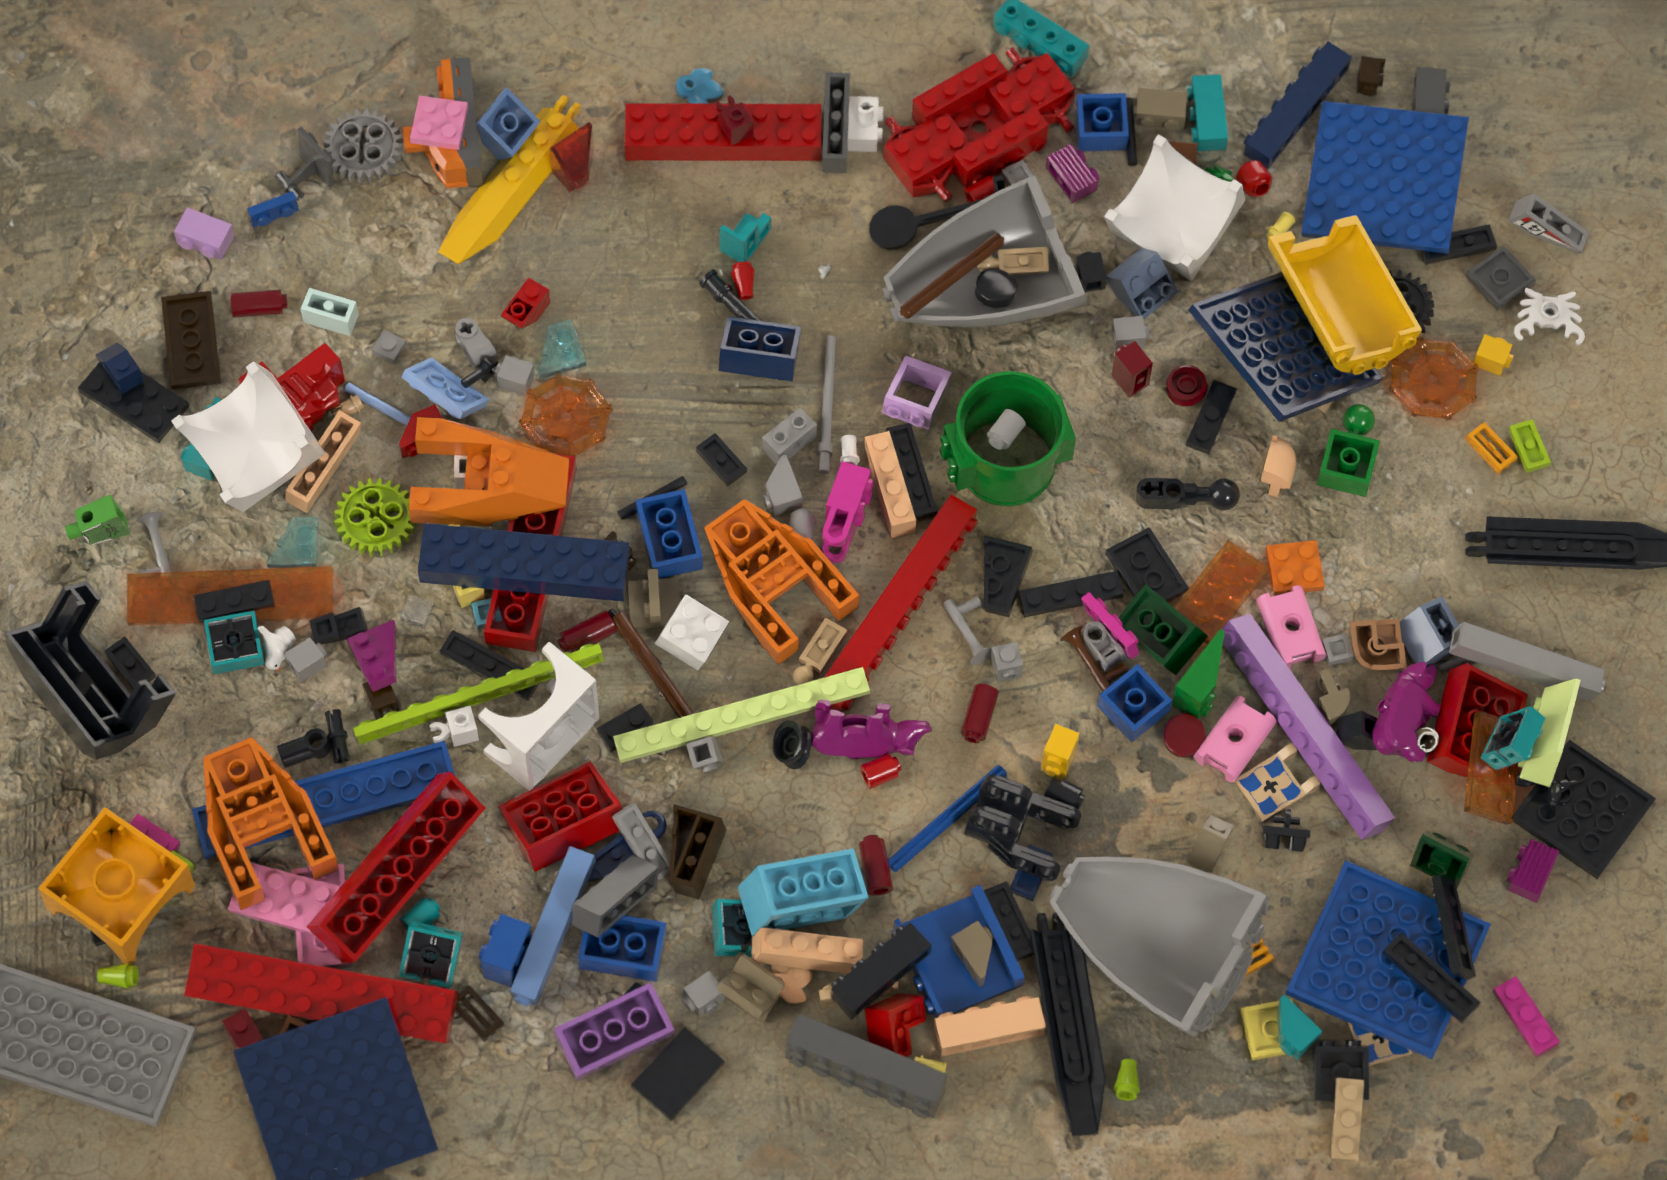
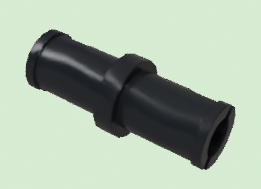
[325,709,350,763]

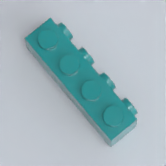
[993,0,1090,77]

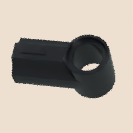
[277,728,331,768]

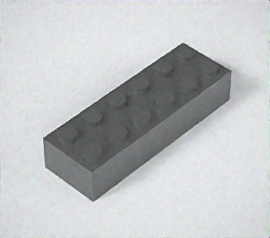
[786,1014,947,1118]

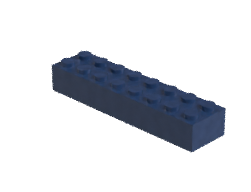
[418,523,630,602]

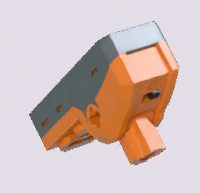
[403,57,483,188]

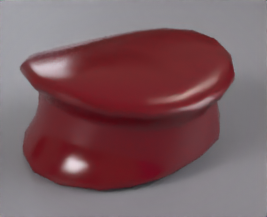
[1166,365,1208,407]
[1163,713,1206,758]

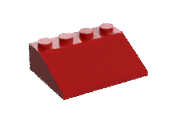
[1427,663,1528,788]
[498,761,622,872]

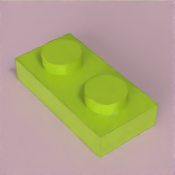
[1508,419,1551,473]

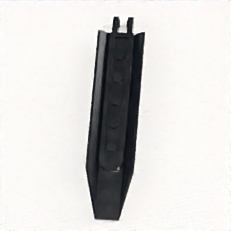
[1465,516,1667,570]
[1030,912,1106,1136]

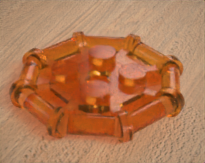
[1389,337,1479,421]
[519,373,613,457]

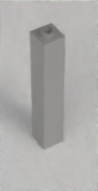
[1449,622,1605,701]

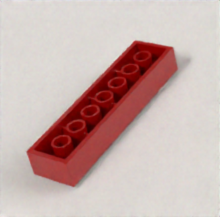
[625,103,821,161]
[484,453,577,652]
[307,772,486,963]

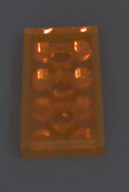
[1174,540,1269,645]
[1464,711,1518,825]

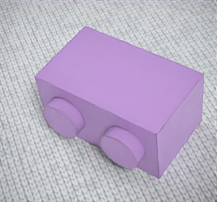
[174,207,234,260]

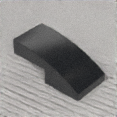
[309,607,368,644]

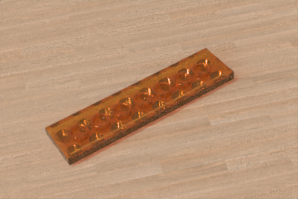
[127,566,334,626]

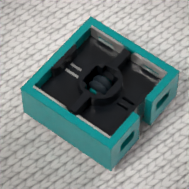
[204,611,265,674]
[1481,706,1546,770]
[711,899,753,957]
[399,921,464,988]

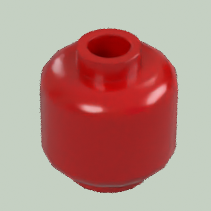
[1236,160,1272,197]

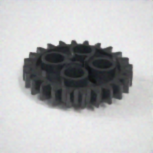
[1389,270,1435,340]

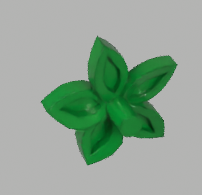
[1205,164,1233,182]

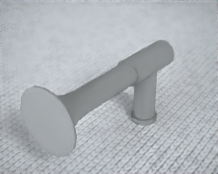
[136,512,174,583]
[943,596,992,665]

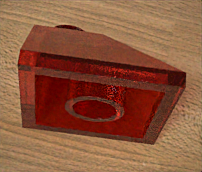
[550,122,594,193]

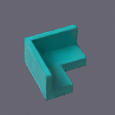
[719,213,771,262]

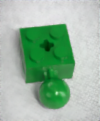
[1317,404,1380,497]

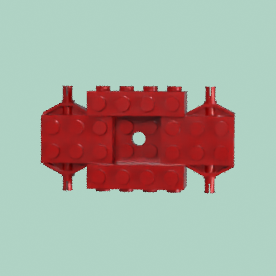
[883,47,1075,203]

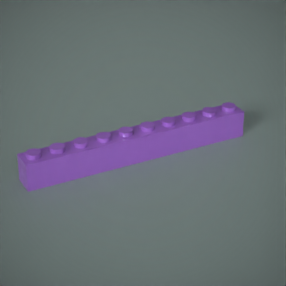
[1222,614,1395,840]

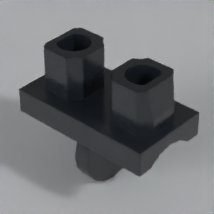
[1261,808,1311,852]

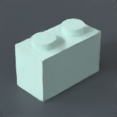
[301,288,359,336]

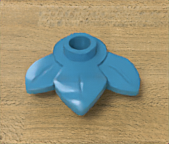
[675,68,724,104]

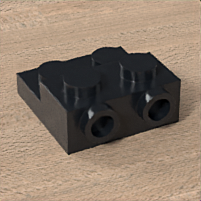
[1313,1040,1369,1100]

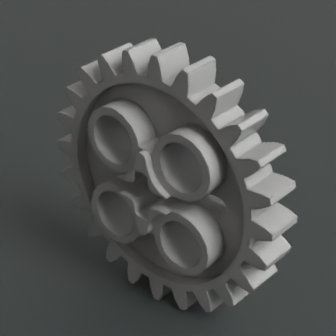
[323,108,403,184]

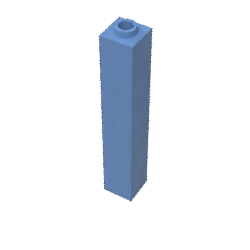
[510,846,596,1007]

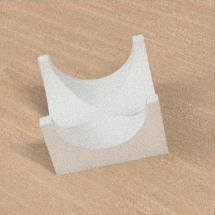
[1104,134,1245,281]
[171,361,325,512]
[478,642,600,791]

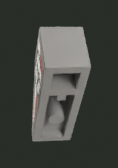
[1508,193,1589,253]

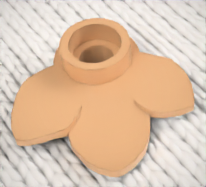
[771,965,813,1004]

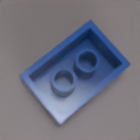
[635,489,703,579]
[578,915,667,982]

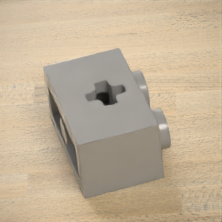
[762,408,817,464]

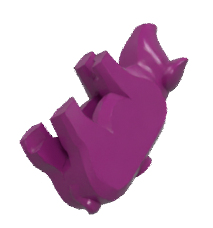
[1373,662,1441,762]
[811,700,932,759]

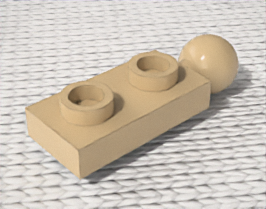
[977,247,1049,275]
[793,618,847,685]

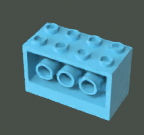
[737,848,869,936]

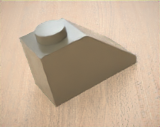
[950,921,993,987]

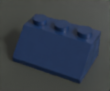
[718,316,801,382]

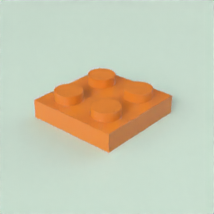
[1266,540,1325,596]

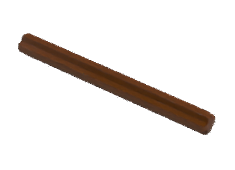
[900,233,1005,319]
[612,612,694,718]

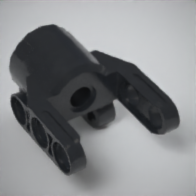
[964,774,1082,881]

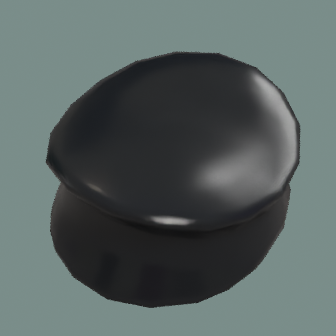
[975,268,1018,308]
[773,720,812,770]

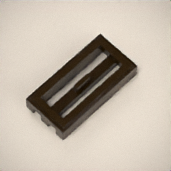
[455,986,504,1042]

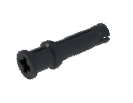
[699,269,763,321]

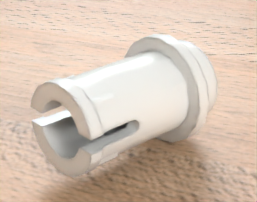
[840,435,860,465]

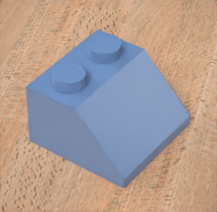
[477,88,541,160]

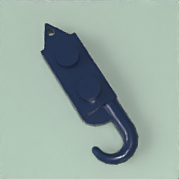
[588,811,667,882]

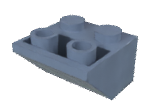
[1106,248,1178,320]
[1400,596,1459,667]

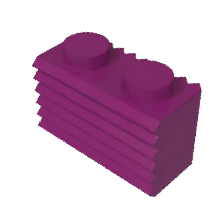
[1046,144,1099,203]
[1506,839,1559,903]

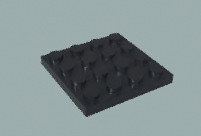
[1511,740,1656,879]

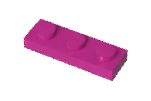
[1081,592,1139,660]
[1493,976,1560,1057]

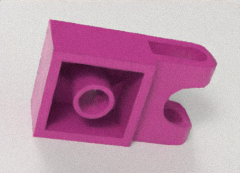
[822,461,874,563]

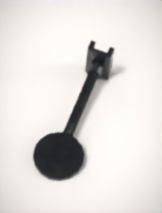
[869,175,1005,250]

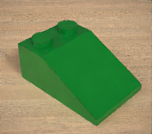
[1172,629,1225,719]

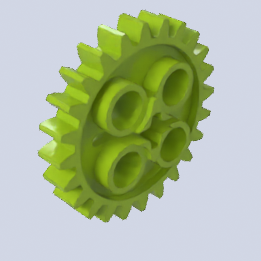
[334,477,417,557]

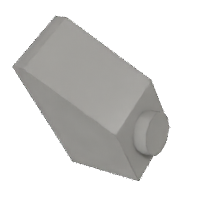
[762,454,803,517]

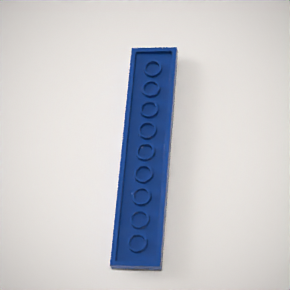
[192,741,455,859]

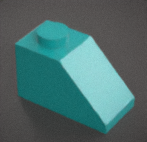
[1277,995,1322,1060]

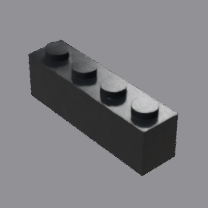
[830,922,932,1020]

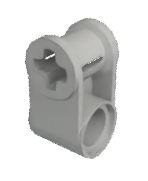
[455,318,497,368]
[1082,622,1126,673]

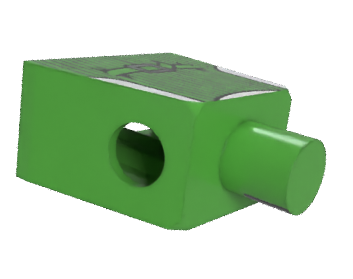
[65,494,130,545]

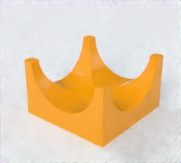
[38,807,195,965]

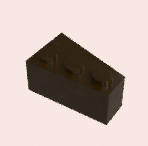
[669,804,727,900]

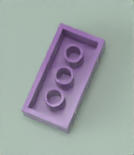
[553,982,674,1081]

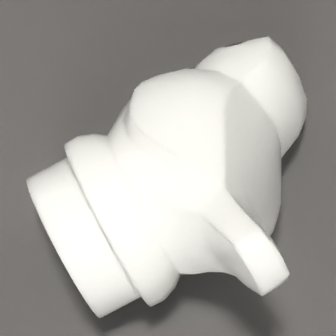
[257,626,296,671]

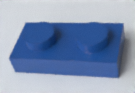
[247,191,299,228]

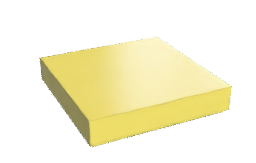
[1240,999,1293,1060]

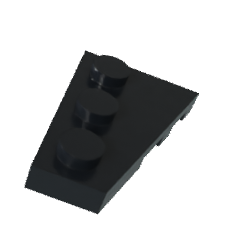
[984,535,1033,617]

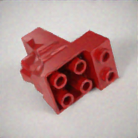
[238,343,345,432]

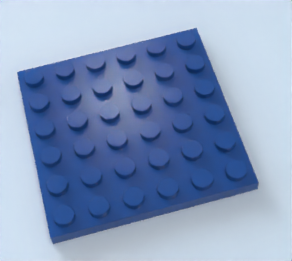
[1301,101,1469,254]
[1285,860,1491,1059]

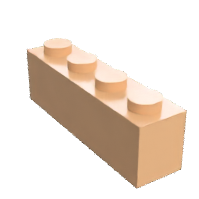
[285,410,361,513]
[864,431,916,538]
[752,927,863,974]
[934,996,1046,1056]

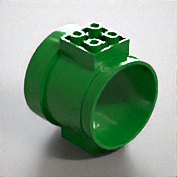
[939,371,1076,507]

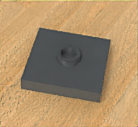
[1465,245,1536,311]

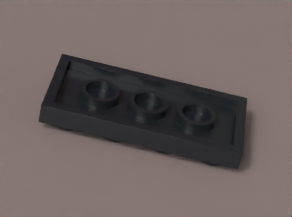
[78,362,189,444]

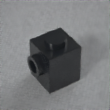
[1074,252,1107,293]

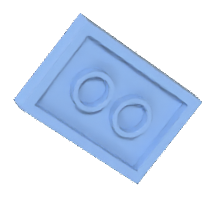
[401,357,489,420]

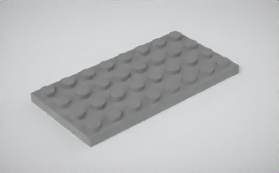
[0,964,196,1128]

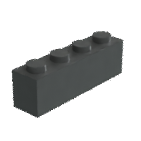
[1413,67,1450,115]
[822,72,850,173]
[571,855,659,937]

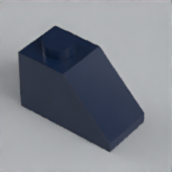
[96,342,144,394]

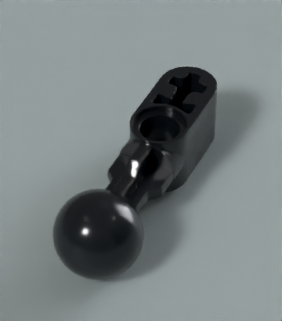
[1136,478,1240,511]

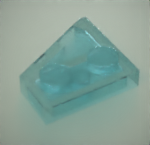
[539,319,586,379]
[266,517,319,568]

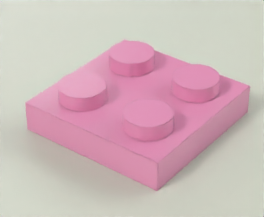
[410,96,468,150]

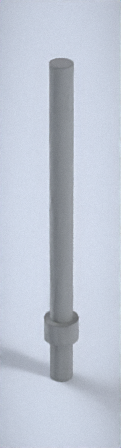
[818,336,836,474]

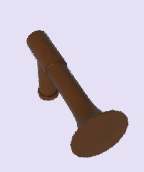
[1060,626,1128,692]

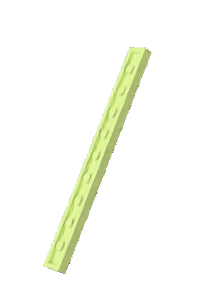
[613,667,870,763]

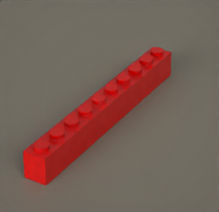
[824,494,978,713]

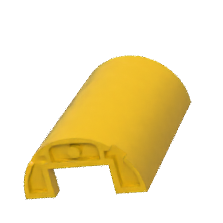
[1268,215,1422,375]

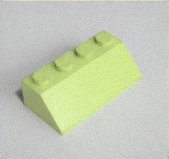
[1518,679,1581,787]

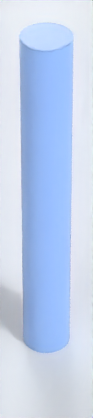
[344,383,411,426]

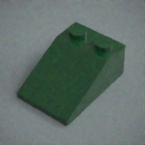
[1118,584,1208,675]
[1410,831,1474,888]

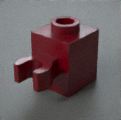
[716,95,754,145]

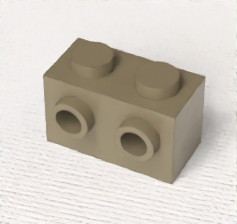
[1135,88,1187,131]

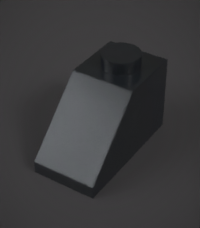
[1336,711,1377,750]

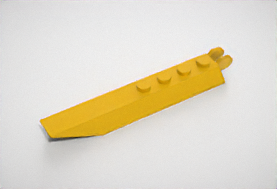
[438,95,582,265]

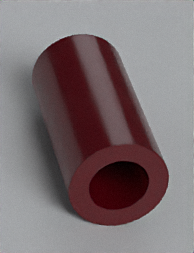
[231,289,288,318]
[557,610,617,653]
[961,684,999,744]
[859,835,893,896]

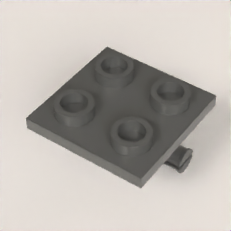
[275,127,334,201]

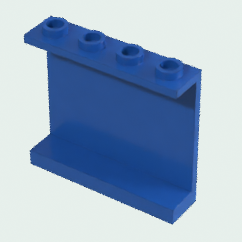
[891,885,1024,1018]

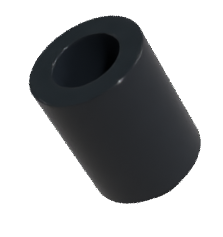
[1044,775,1086,810]

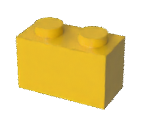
[1041,724,1080,779]

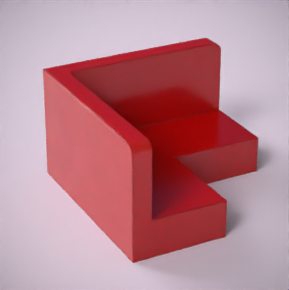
[864,993,926,1057]

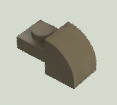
[1316,668,1350,728]
[1188,815,1234,873]

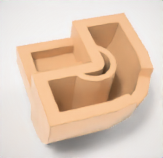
[1261,435,1296,497]

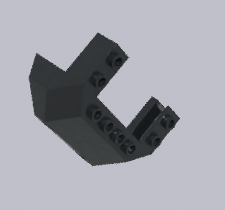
[5,580,176,760]

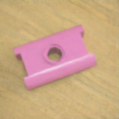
[1256,586,1327,669]
[1193,696,1277,783]

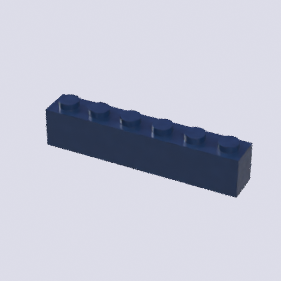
[1243,41,1352,170]

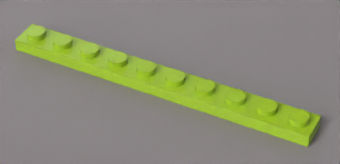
[353,644,605,745]

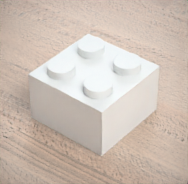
[654,594,729,671]

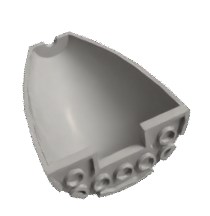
[882,175,1087,328]
[1050,857,1268,1036]

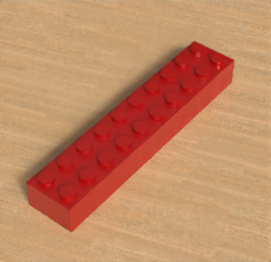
[184,943,459,1043]

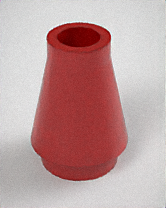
[730,262,755,300]

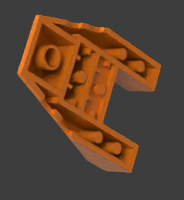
[409,417,569,526]
[704,499,859,665]
[203,737,339,911]

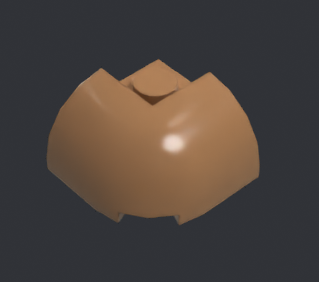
[1349,618,1406,671]

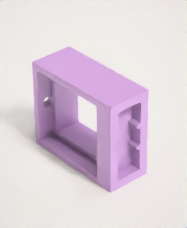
[882,355,952,430]

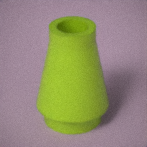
[97,963,139,989]
[1114,1059,1140,1101]

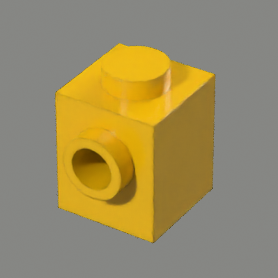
[1473,334,1514,376]

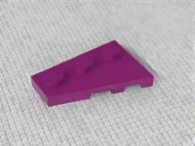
[347,620,397,692]

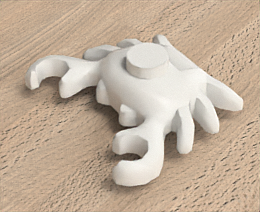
[1514,288,1585,346]

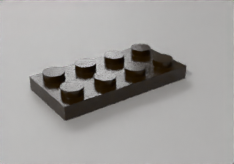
[161,291,221,390]

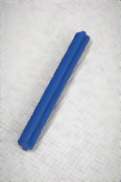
[888,765,1007,872]

